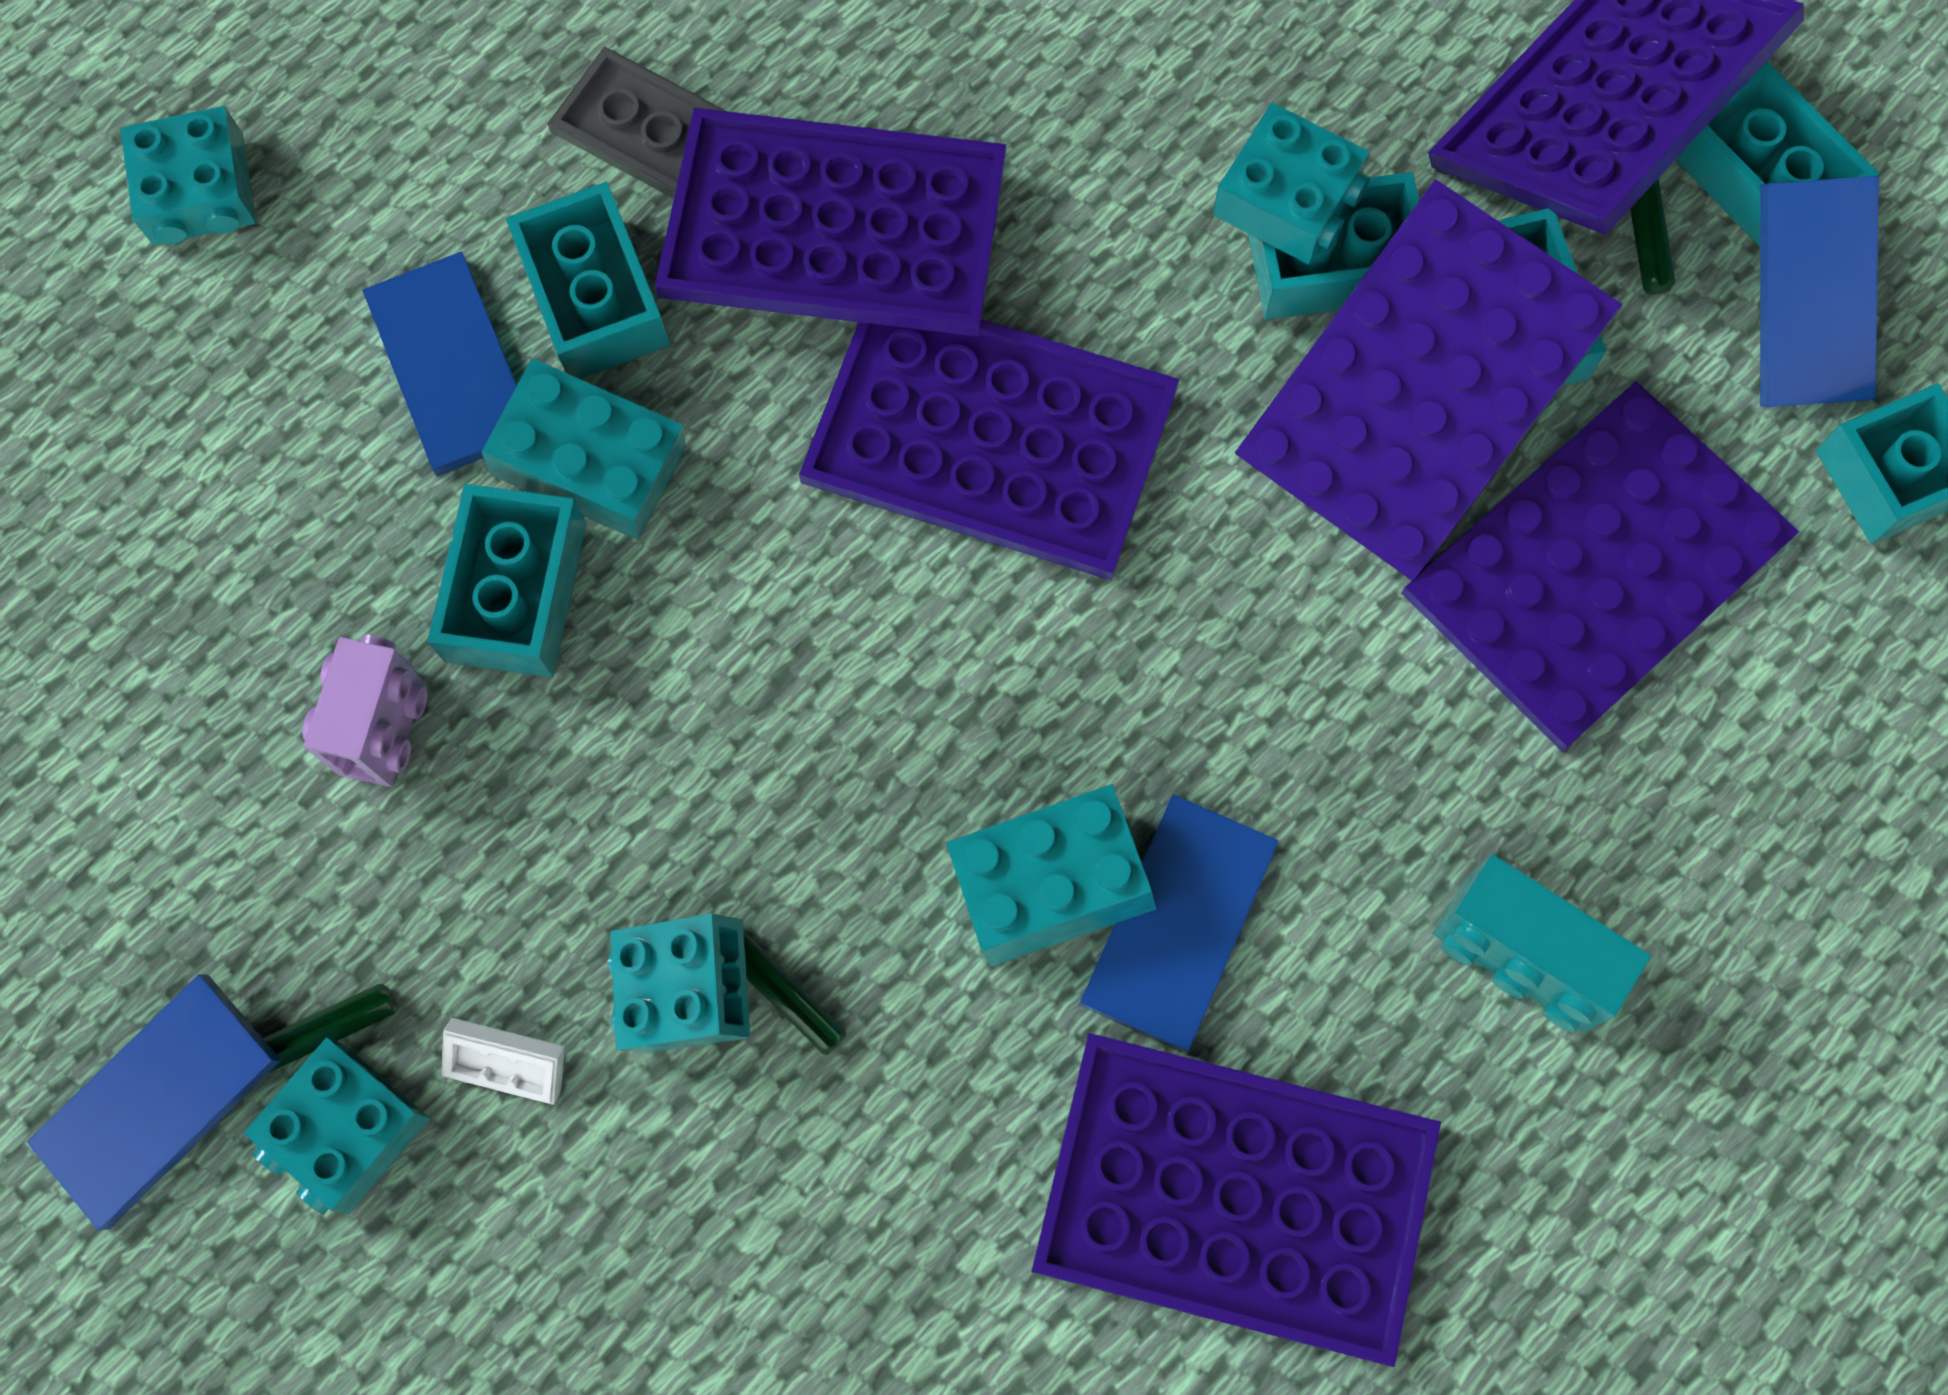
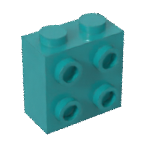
[1213,102,1370,265]
[120,105,256,245]
[608,913,751,1053]
[243,1037,431,1215]

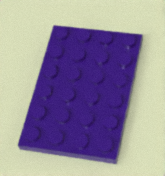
[1428,0,1804,235]
[655,107,1007,337]
[1235,179,1622,581]
[799,320,1179,581]
[1401,381,1799,752]
[1031,1033,1441,1367]

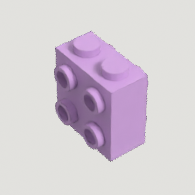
[302,634,427,787]

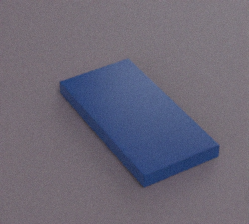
[1760,176,1879,407]
[362,251,517,477]
[1079,794,1279,1054]
[27,974,281,1231]

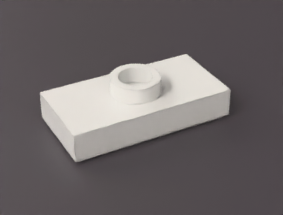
[441,1018,565,1105]

